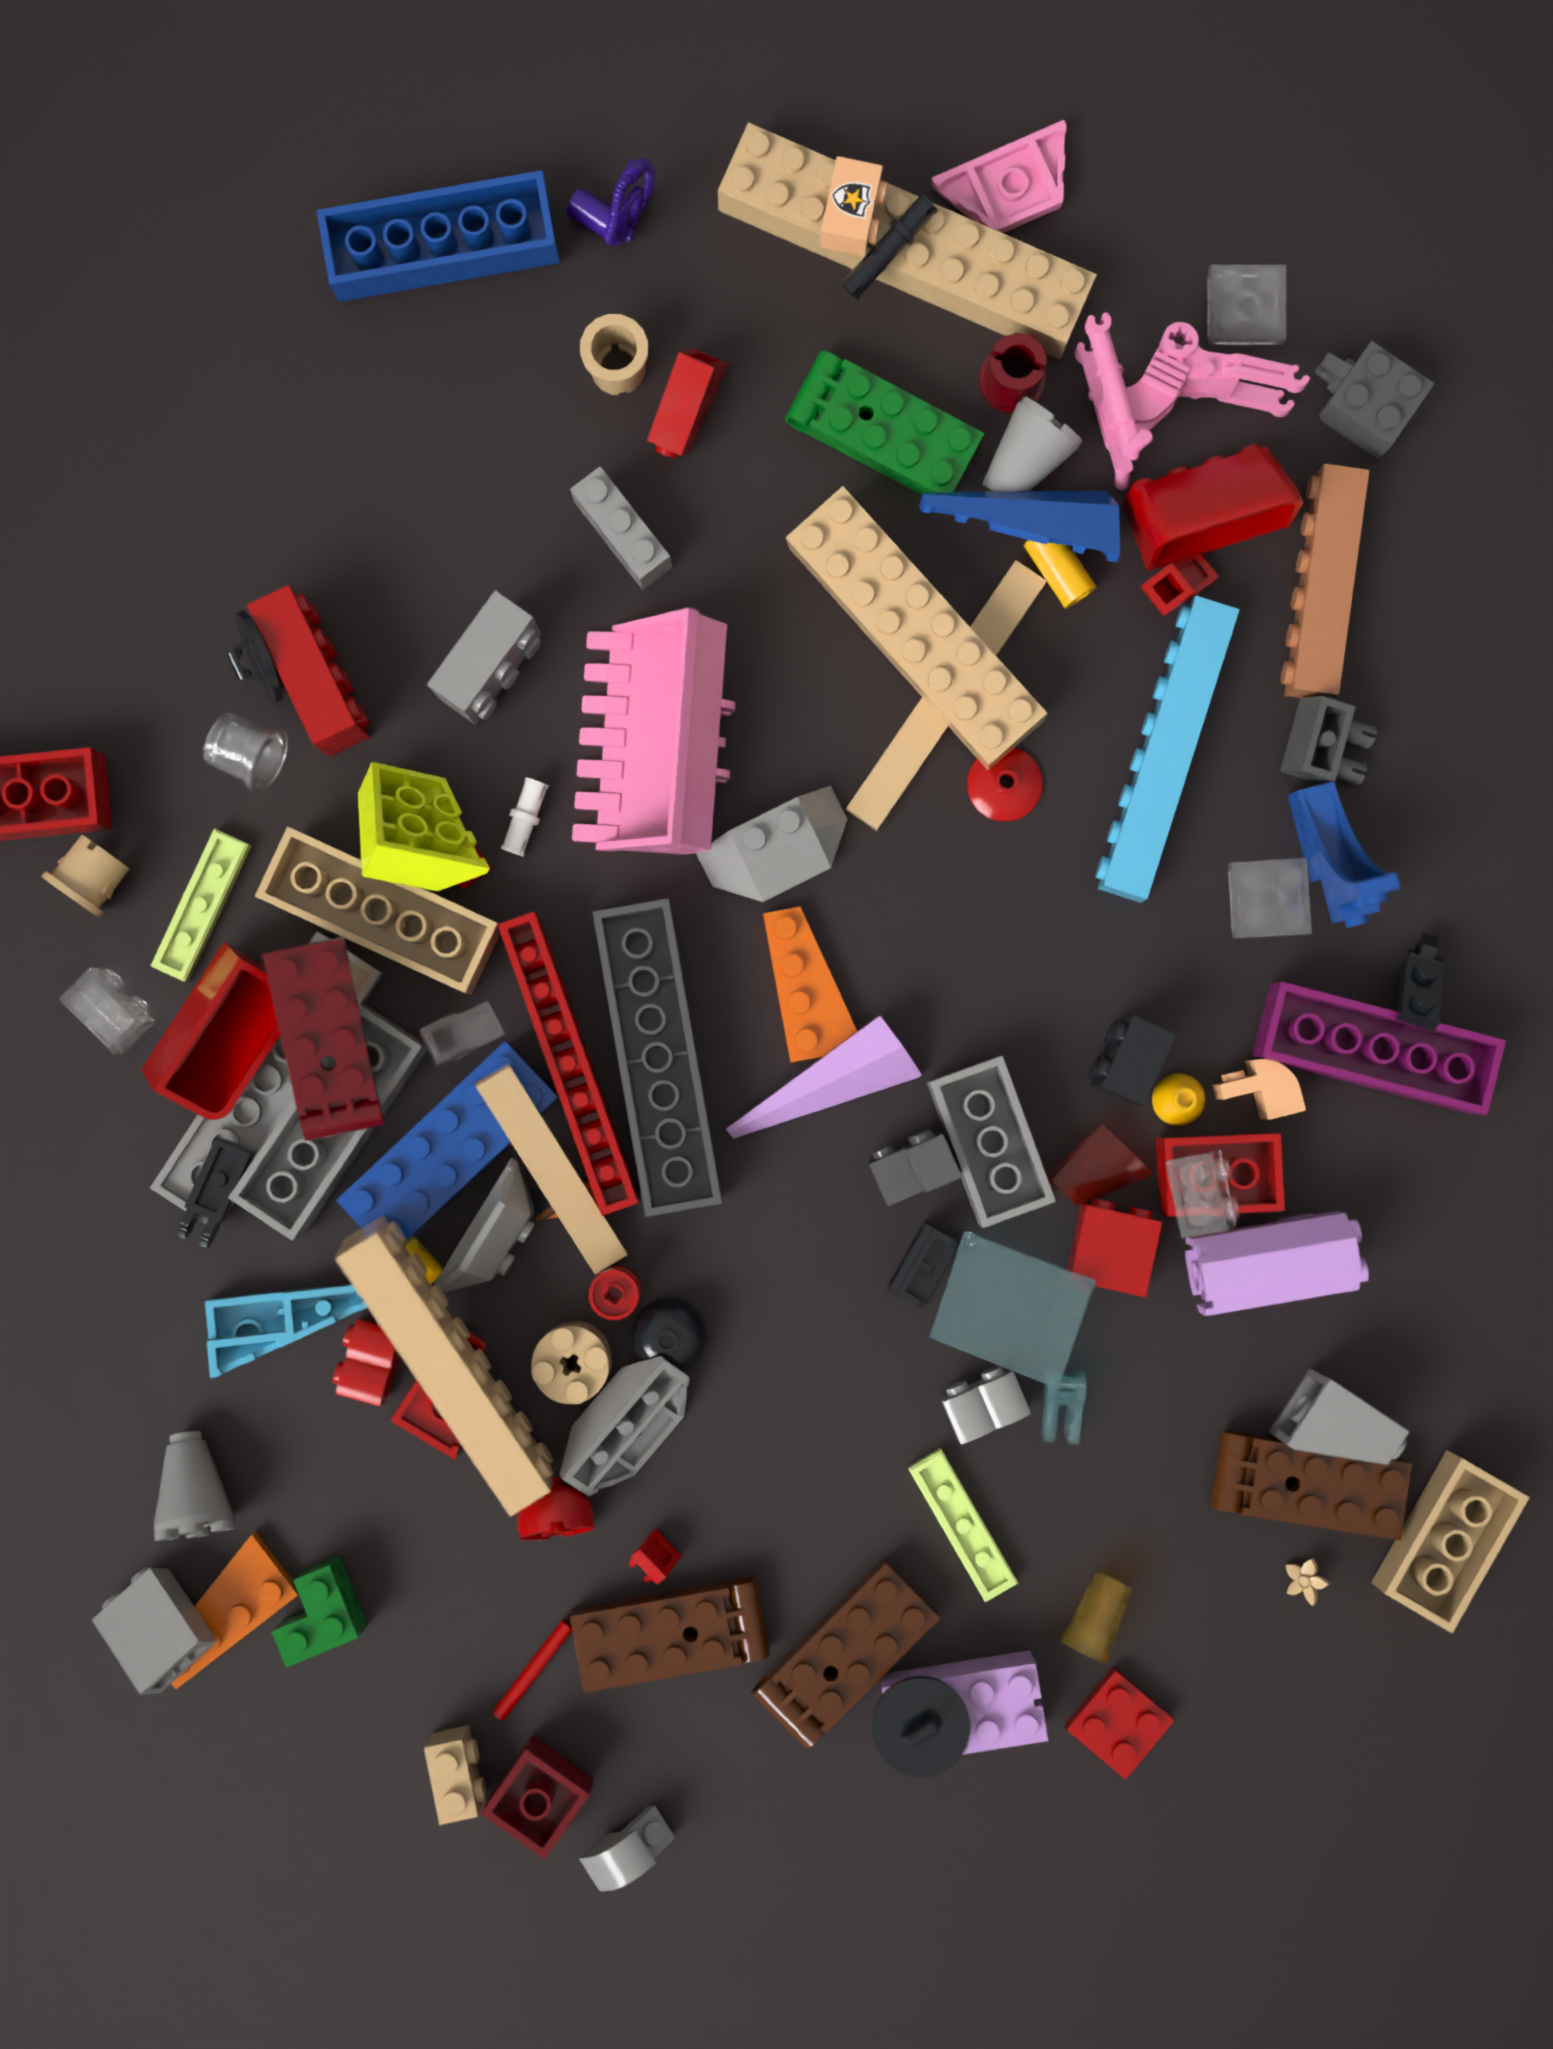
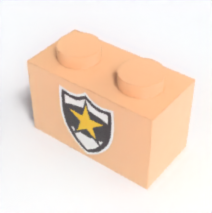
[820,156,888,257]

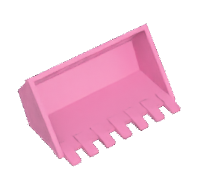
[572,608,735,855]

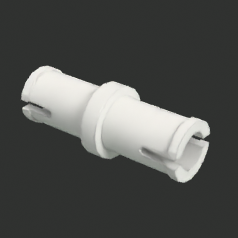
[501,777,549,857]

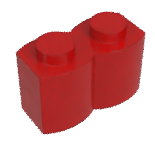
[332,1317,400,1406]

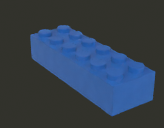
[316,170,560,302]
[336,1041,560,1246]

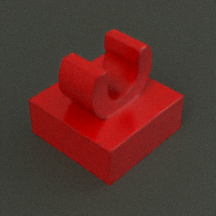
[629,1528,682,1584]

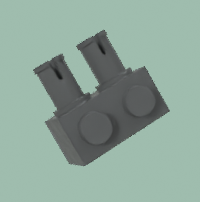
[1280,696,1377,786]

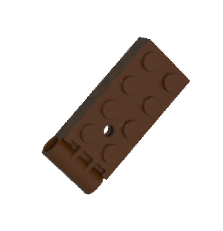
[1210,1430,1412,1541]
[751,1557,940,1749]
[570,1577,770,1693]

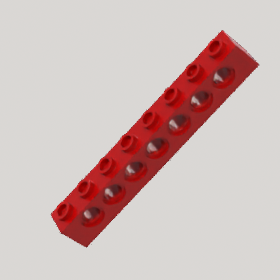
[497,912,641,1216]

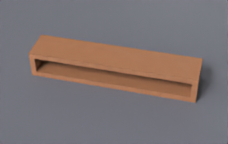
[1281,463,1369,699]

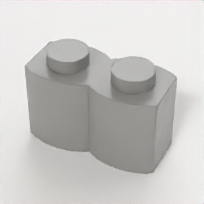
[940,1365,1031,1444]

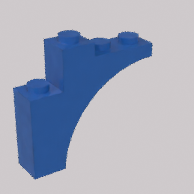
[1288,781,1400,928]

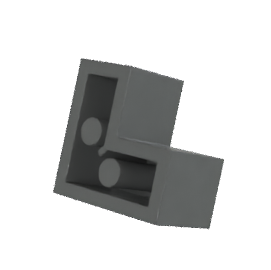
[868,1129,962,1206]

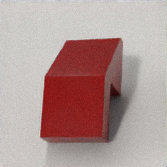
[1140,554,1219,617]

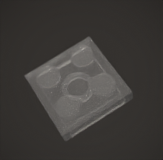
[1208,265,1286,345]
[1228,858,1312,939]

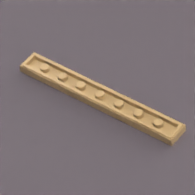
[846,560,1047,831]

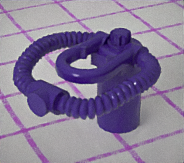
[566,158,656,245]

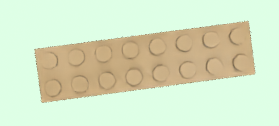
[786,486,1047,771]
[335,1215,553,1517]

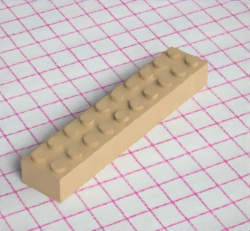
[717,122,1097,359]

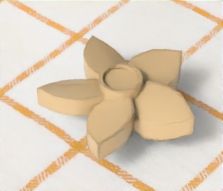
[1286,1558,1330,1606]

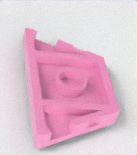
[931,120,1066,233]

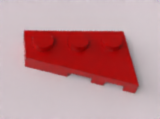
[390,1330,486,1460]

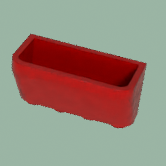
[1123,444,1303,571]
[141,942,280,1120]

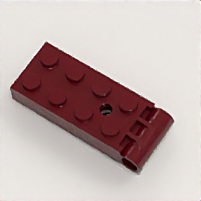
[262,937,384,1141]

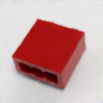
[1065,1198,1162,1298]

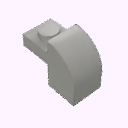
[579,1805,675,1891]

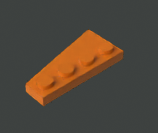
[763,907,857,1063]
[171,1531,299,1690]

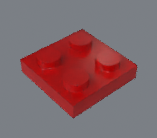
[1065,1667,1175,1780]

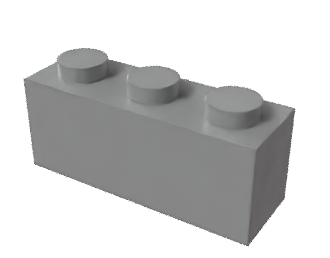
[570,466,672,590]

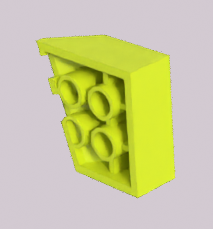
[358,762,490,891]

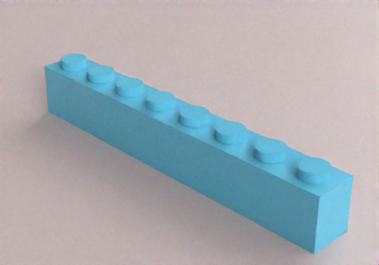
[1095,596,1240,903]

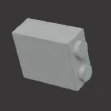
[92,1567,218,1695]

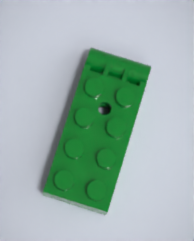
[784,351,984,495]

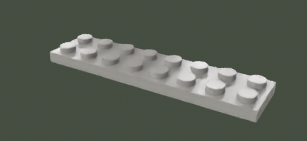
[150,931,383,1224]

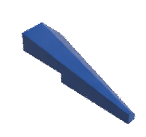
[919,491,1120,563]

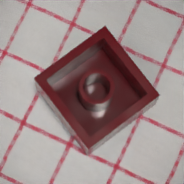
[481,1735,594,1860]

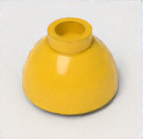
[1152,1073,1206,1126]

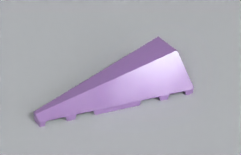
[726,1015,922,1139]

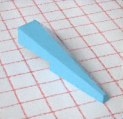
[205,1284,368,1378]

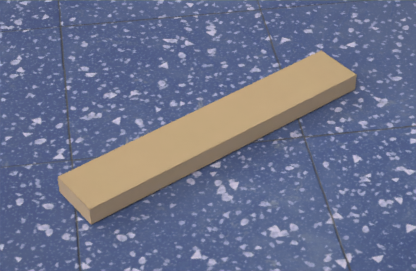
[475,1063,628,1275]

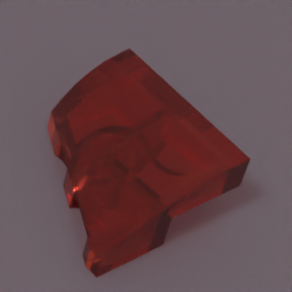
[1048,1124,1153,1206]

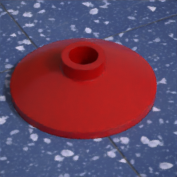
[967,748,1043,822]

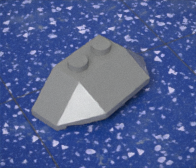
[696,785,847,902]
[433,1156,535,1292]
[560,1356,689,1496]

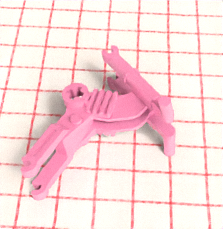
[1075,312,1310,490]

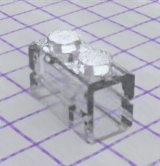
[59,967,155,1054]

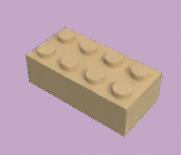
[1371,1450,1530,1633]

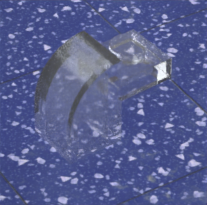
[419,1001,505,1067]

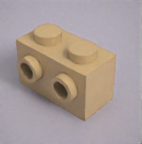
[424,1725,487,1825]

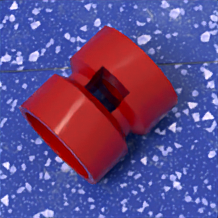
[589,1265,642,1320]

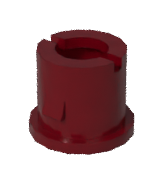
[978,333,1047,414]

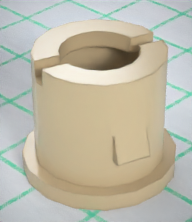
[580,314,649,395]
[41,835,130,918]

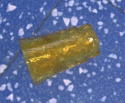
[1059,1571,1132,1664]

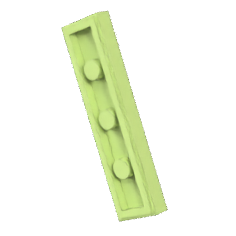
[151,829,252,982]
[908,1447,1018,1602]

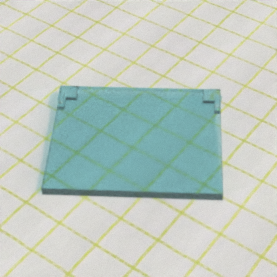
[929,1231,1096,1389]

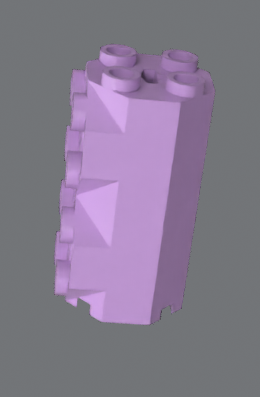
[1185,1211,1369,1316]

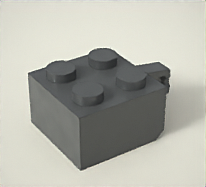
[1314,340,1435,460]

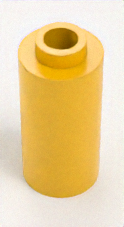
[1024,540,1097,609]

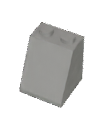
[1268,1369,1409,1465]

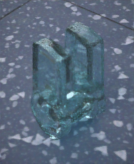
[1041,1368,1087,1445]

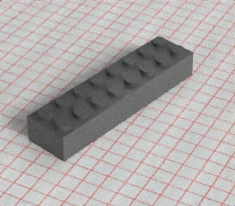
[593,898,723,1217]

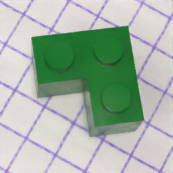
[271,1555,367,1667]

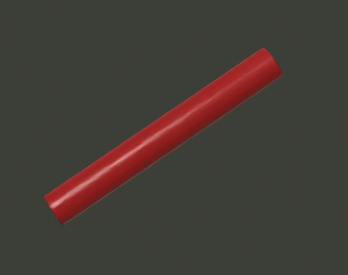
[492,1619,572,1721]

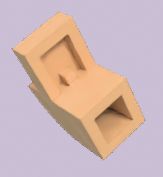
[1212,1059,1306,1120]

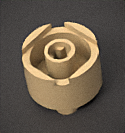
[532,1321,612,1404]

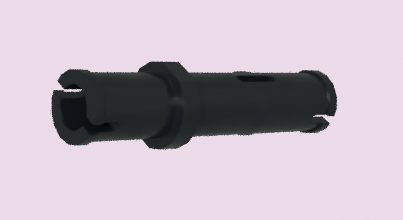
[840,193,938,300]

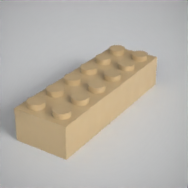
[255,826,501,995]

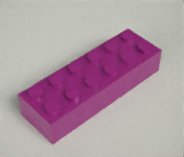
[1251,981,1506,1115]

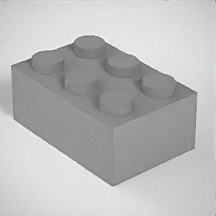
[427,590,542,725]

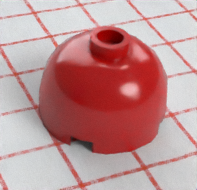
[517,1477,595,1541]

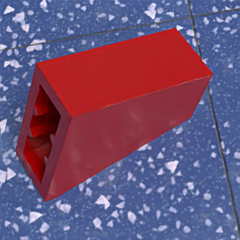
[647,349,729,459]

